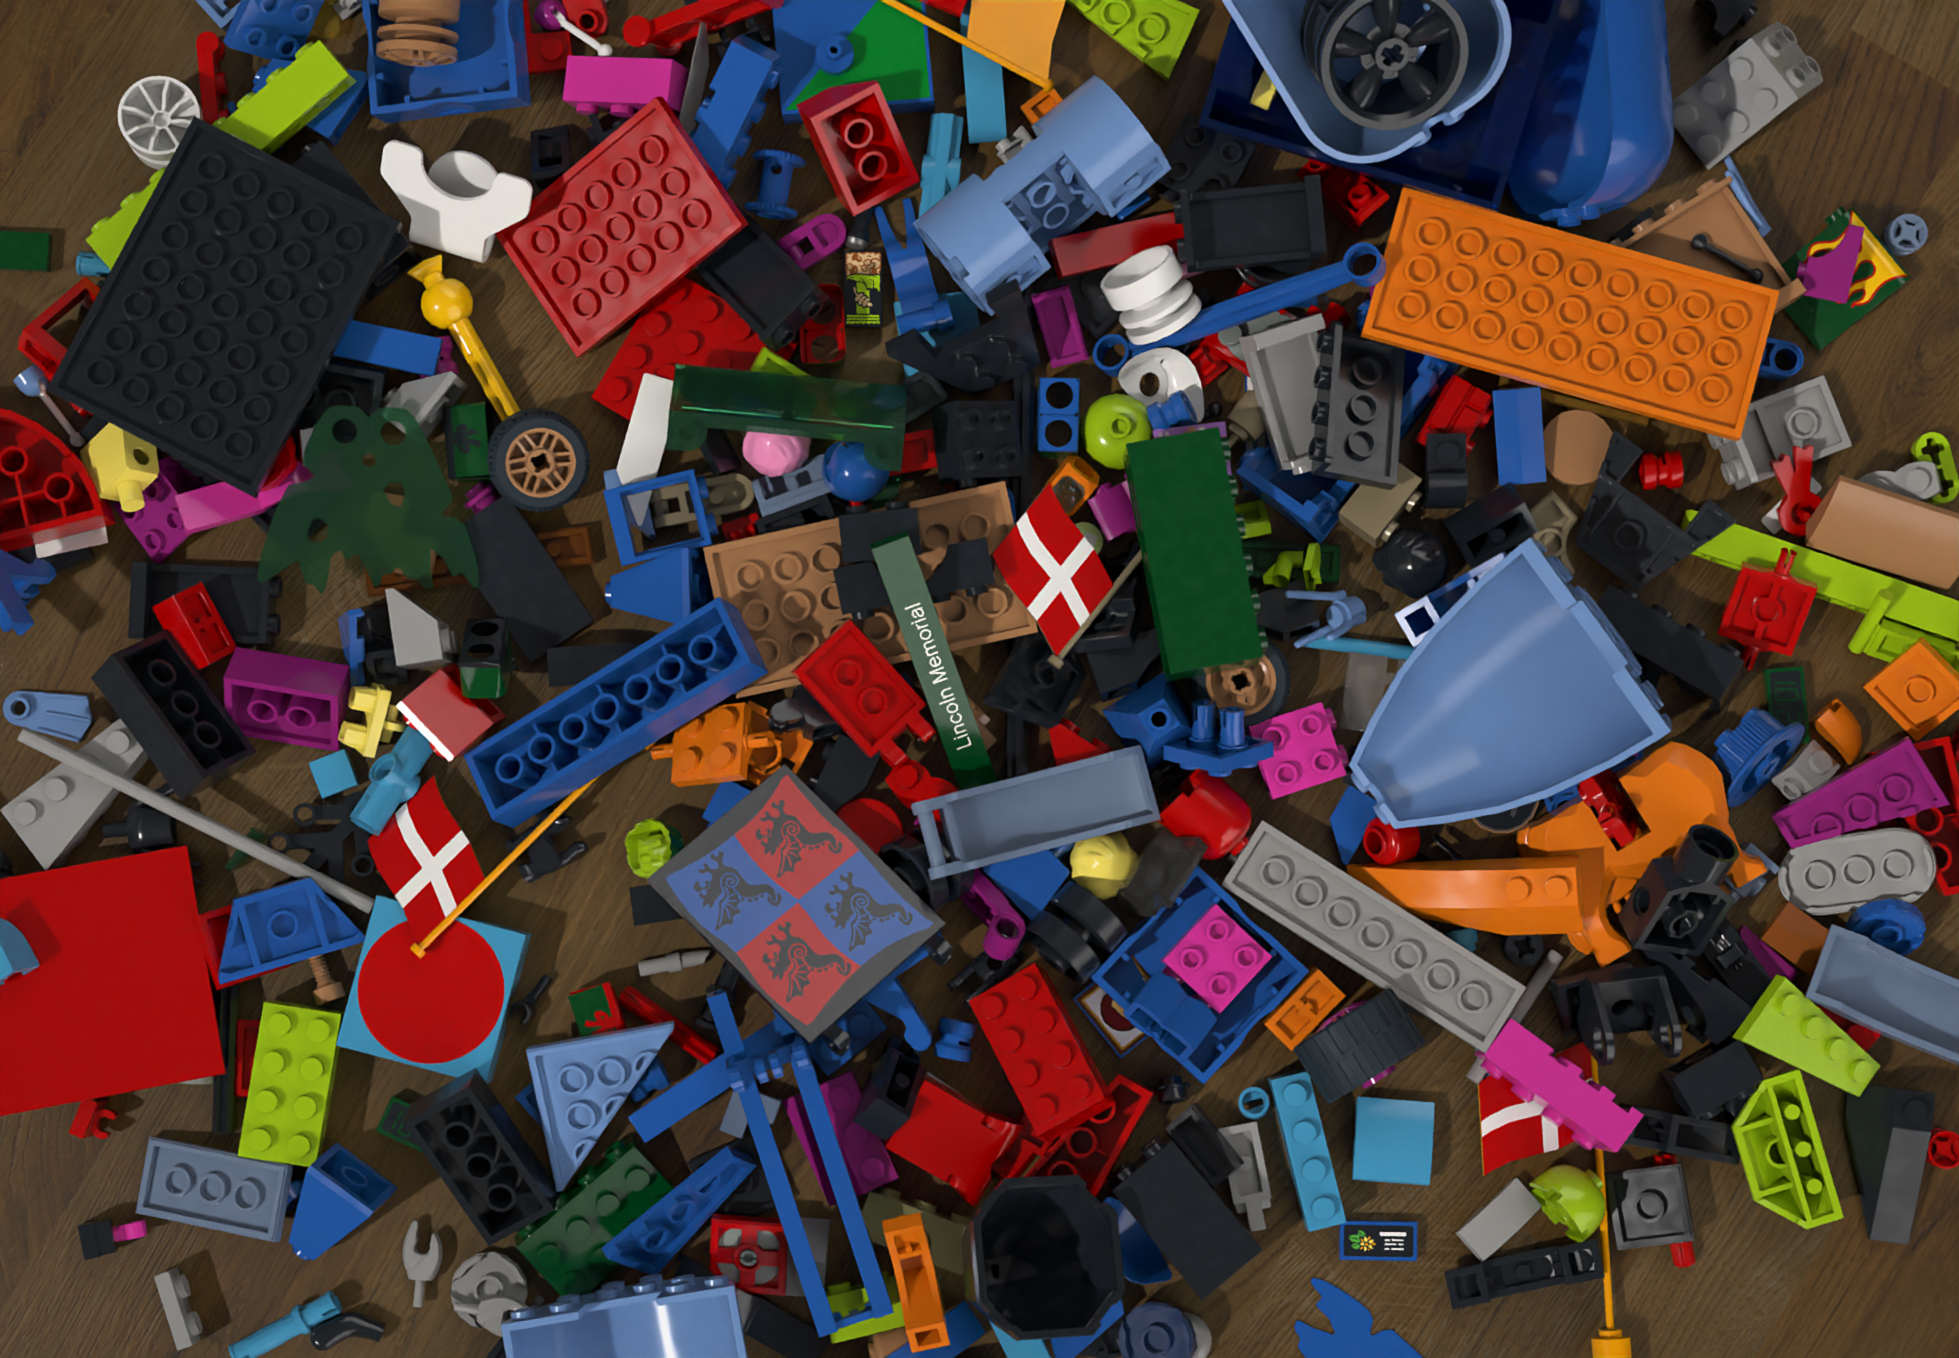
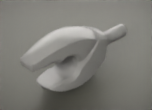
[403,1220,443,1307]
[454,1295,527,1337]

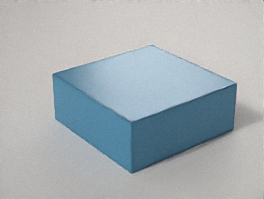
[309,749,360,799]

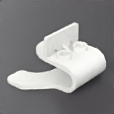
[380,140,533,263]

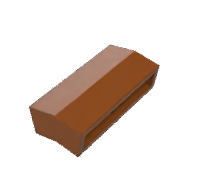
[1758,901,1829,976]

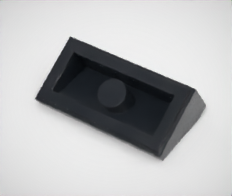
[680,400,742,477]

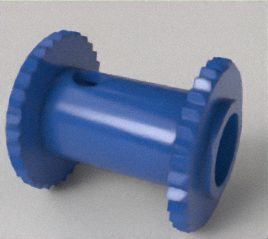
[745,149,806,220]

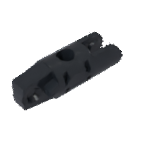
[946,925,1030,1010]

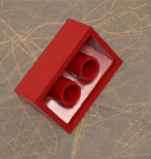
[796,80,920,216]

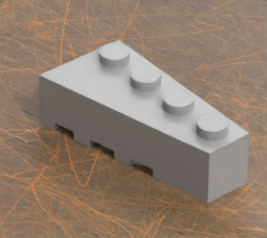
[0,718,149,871]

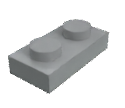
[154,1267,202,1351]

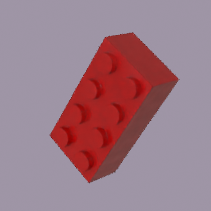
[969,963,1116,1142]

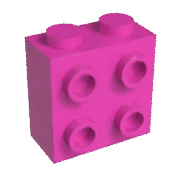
[1247,702,1349,800]
[1160,904,1272,1014]

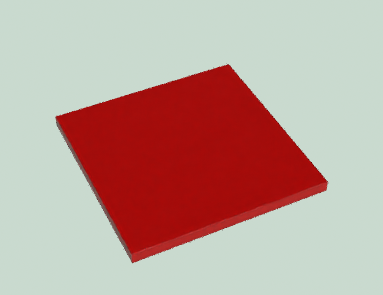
[0,845,226,1117]

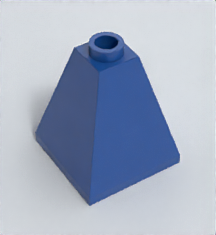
[605,548,714,623]
[1102,672,1192,772]
[288,1142,398,1261]

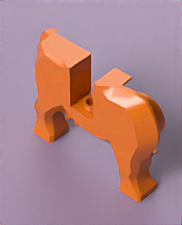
[1516,741,1768,968]

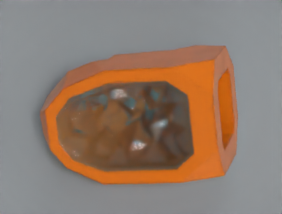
[1042,454,1100,517]

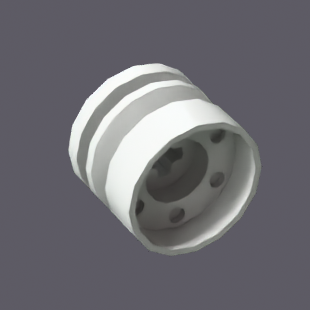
[1100,245,1202,345]

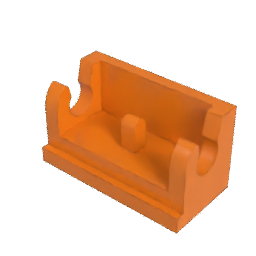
[1259,964,1345,1051]

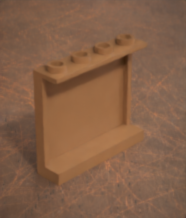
[1608,176,1807,314]

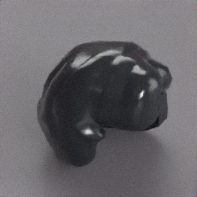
[1372,528,1450,599]

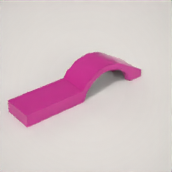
[174,450,354,535]

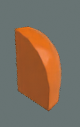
[1808,696,1863,766]

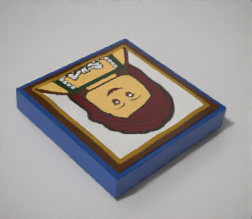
[1073,955,1150,1059]

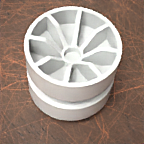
[118,76,203,170]

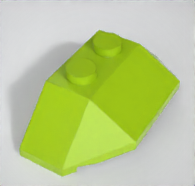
[1731,1068,1844,1229]

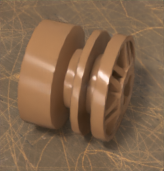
[376,0,460,67]

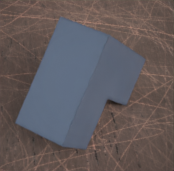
[719,1091,782,1139]

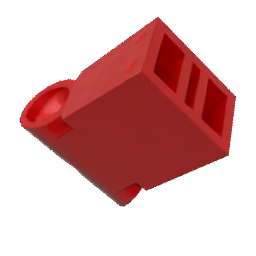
[884,1073,1026,1208]

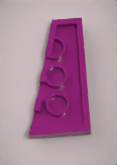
[1771,736,1950,849]

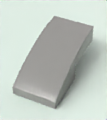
[1455,1177,1542,1262]

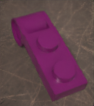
[960,868,1026,960]

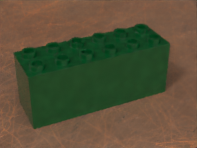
[1123,427,1268,682]

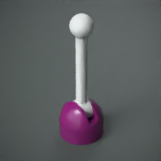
[534,0,613,57]

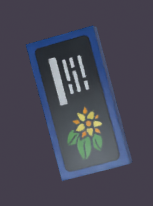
[1339,1220,1417,1261]

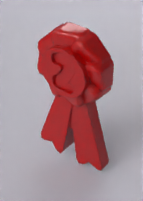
[1768,444,1822,537]

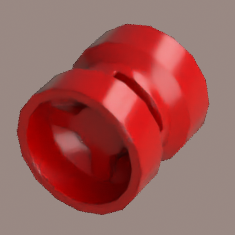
[1638,450,1683,491]
[1925,1127,1959,1169]

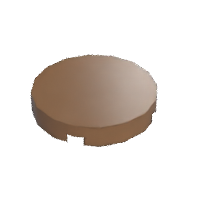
[1543,409,1613,487]

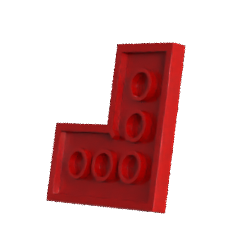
[591,276,800,421]

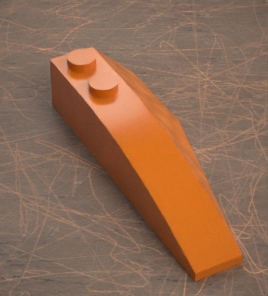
[1347,856,1585,935]

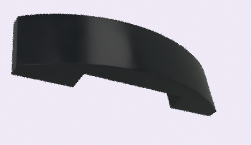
[1444,1238,1605,1310]

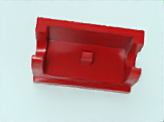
[152,582,237,670]

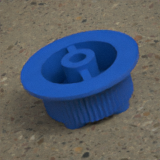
[1711,707,1805,807]

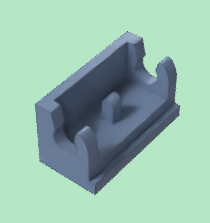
[751,453,834,518]

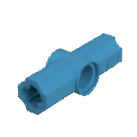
[919,113,964,217]
[350,725,433,836]

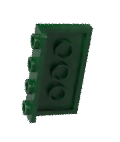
[514,1137,675,1296]

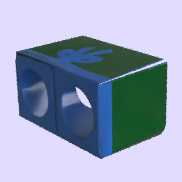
[1035,378,1081,458]

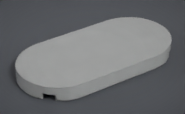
[1778,827,1937,915]

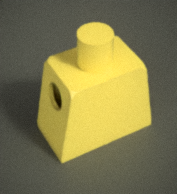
[80,423,159,512]

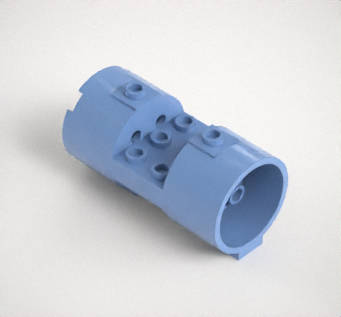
[913,75,1171,316]

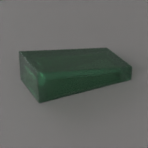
[225,827,269,871]

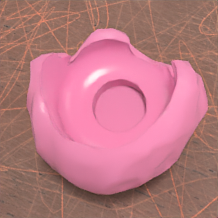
[742,402,811,477]

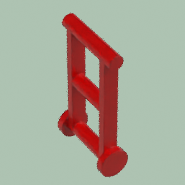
[623,0,784,58]

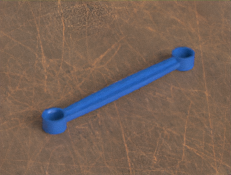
[1093,242,1387,377]

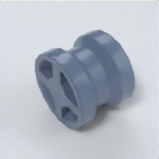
[1882,214,1928,256]

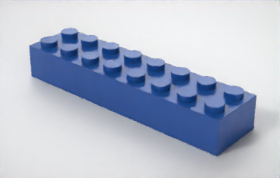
[463,597,769,828]

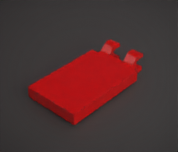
[791,619,936,769]

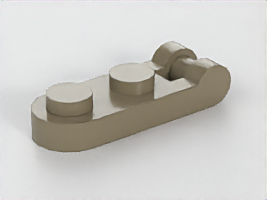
[649,474,755,530]

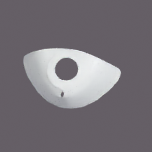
[1117,348,1204,422]

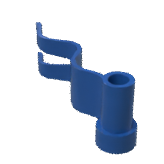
[874,197,955,334]

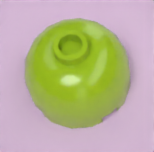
[1080,393,1154,470]
[1529,1164,1606,1242]

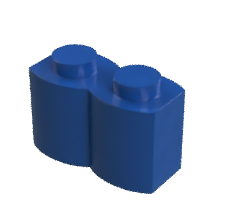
[1123,971,1217,1062]

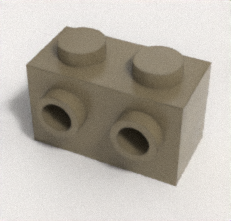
[1339,462,1424,548]

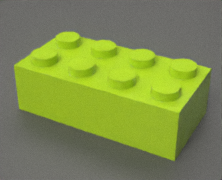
[238,1000,345,1167]

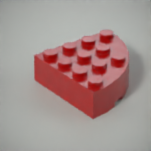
[0,408,117,552]

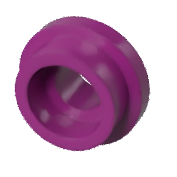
[463,481,499,514]

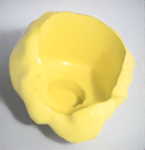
[1069,831,1140,900]

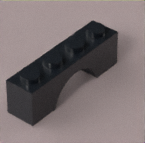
[833,537,995,621]

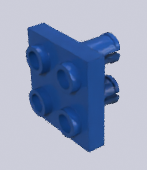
[223,0,324,61]
[1163,699,1274,777]

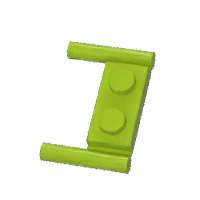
[1848,589,1959,673]

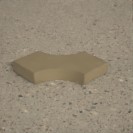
[1529,490,1578,575]

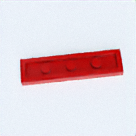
[1048,212,1184,279]

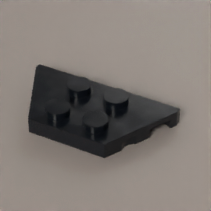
[983,622,1087,730]

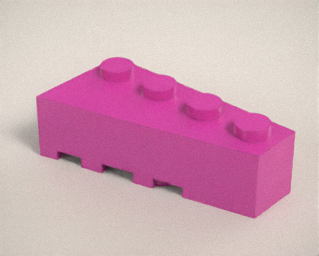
[1475,1018,1644,1153]

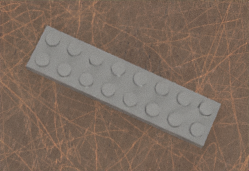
[1221,820,1526,1053]

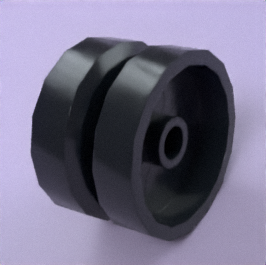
[878,820,975,913]

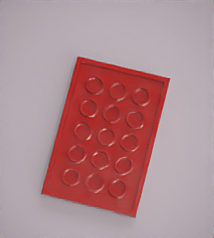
[495,96,748,358]

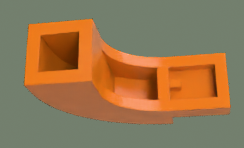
[882,1212,950,1353]

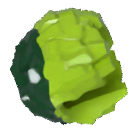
[625,818,684,878]

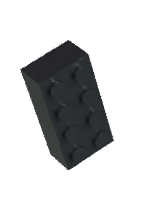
[91,629,257,802]
[403,1068,559,1246]

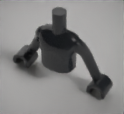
[103,783,206,885]

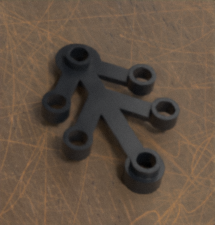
[267,791,375,906]

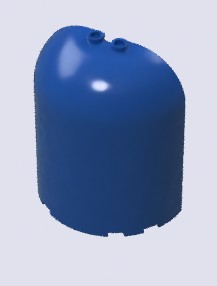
[1495,0,1674,227]

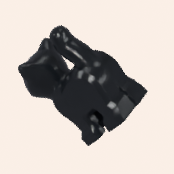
[504,806,588,883]

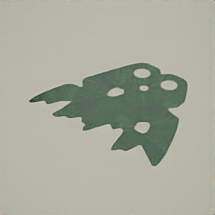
[257,405,479,593]

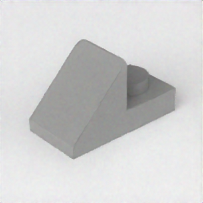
[785,1217,831,1297]

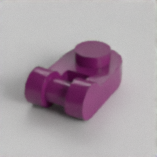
[777,214,847,272]

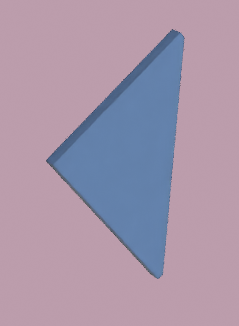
[526,1020,675,1192]

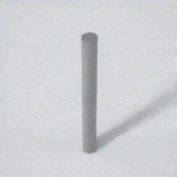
[1466,950,1563,1085]

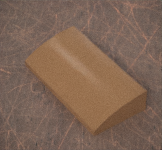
[1805,475,1959,591]

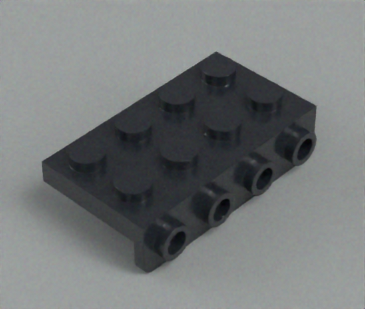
[1308,320,1406,490]

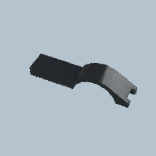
[666,1252,831,1358]

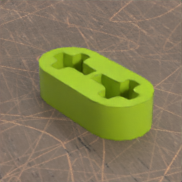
[1911,432,1959,505]

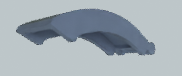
[911,745,1161,880]
[1805,924,1959,1065]

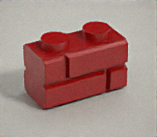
[1412,375,1494,459]

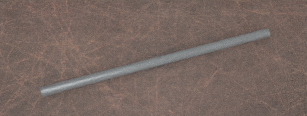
[17,727,375,914]

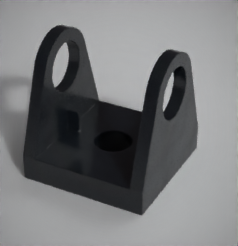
[1575,965,1682,1066]

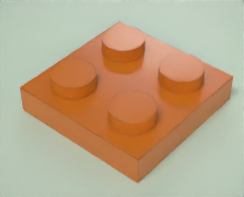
[1863,636,1959,742]

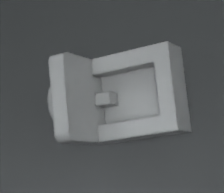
[1771,739,1840,802]

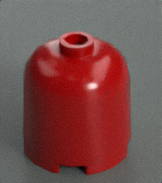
[1157,769,1253,860]

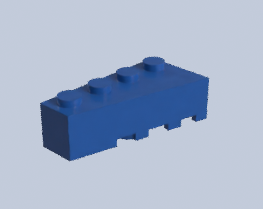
[689,34,783,191]

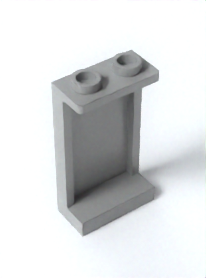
[1239,313,1326,475]

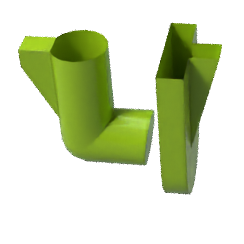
[1263,543,1322,591]

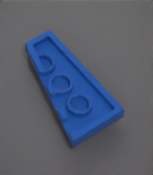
[601,1146,757,1275]

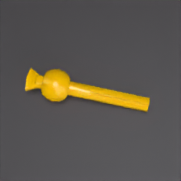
[407,254,521,423]

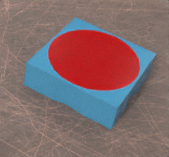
[336,895,532,1084]

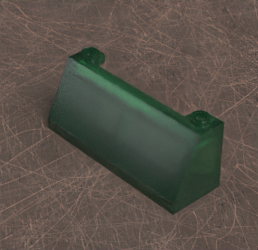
[666,363,907,472]

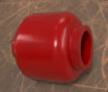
[1363,817,1421,865]

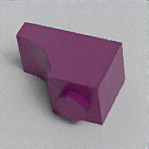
[1795,224,1865,304]

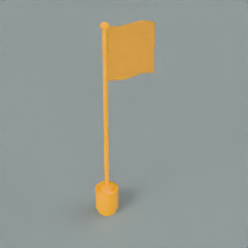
[880,0,1066,93]

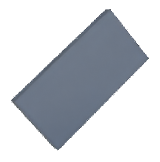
[136,1136,294,1242]

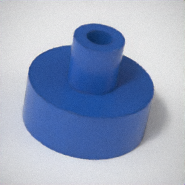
[815,34,854,76]

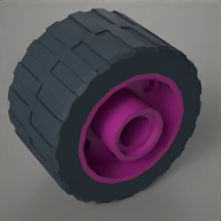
[1294,988,1426,1104]

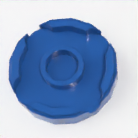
[1846,899,1926,956]

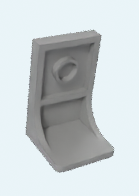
[1673,22,1824,170]
[1707,375,1852,491]

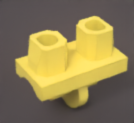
[338,682,407,758]

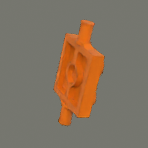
[651,702,775,787]

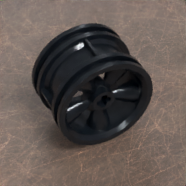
[1299,0,1469,130]

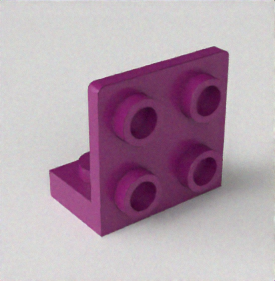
[113,457,208,564]

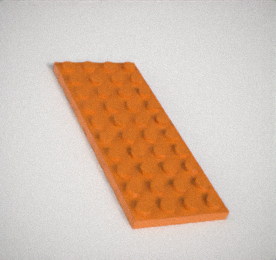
[1361,187,1780,441]

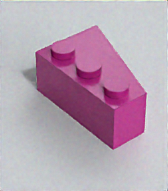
[562,55,690,120]

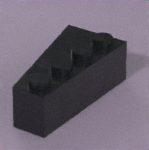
[1597,584,1744,713]

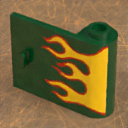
[1781,206,1911,351]

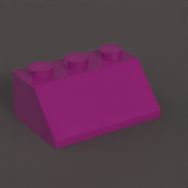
[223,647,350,752]
[782,1069,900,1206]

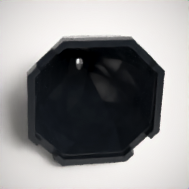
[961,1175,1125,1341]

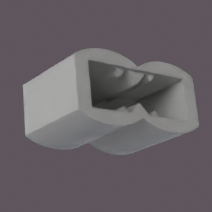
[1858,461,1943,501]

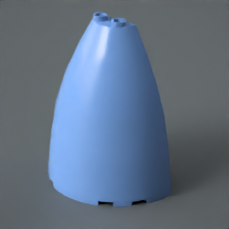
[1349,537,1672,829]

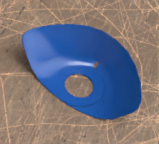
[1103,1197,1172,1285]

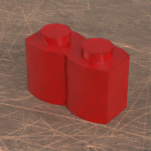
[885,759,958,822]

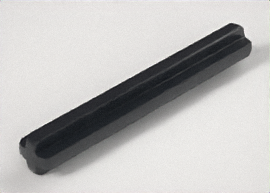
[212,984,240,1135]

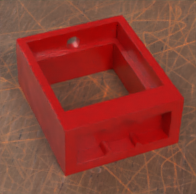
[17,276,101,378]

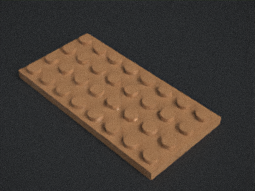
[703,481,1038,699]

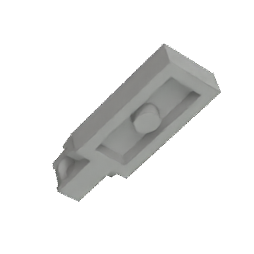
[1218,1121,1272,1232]

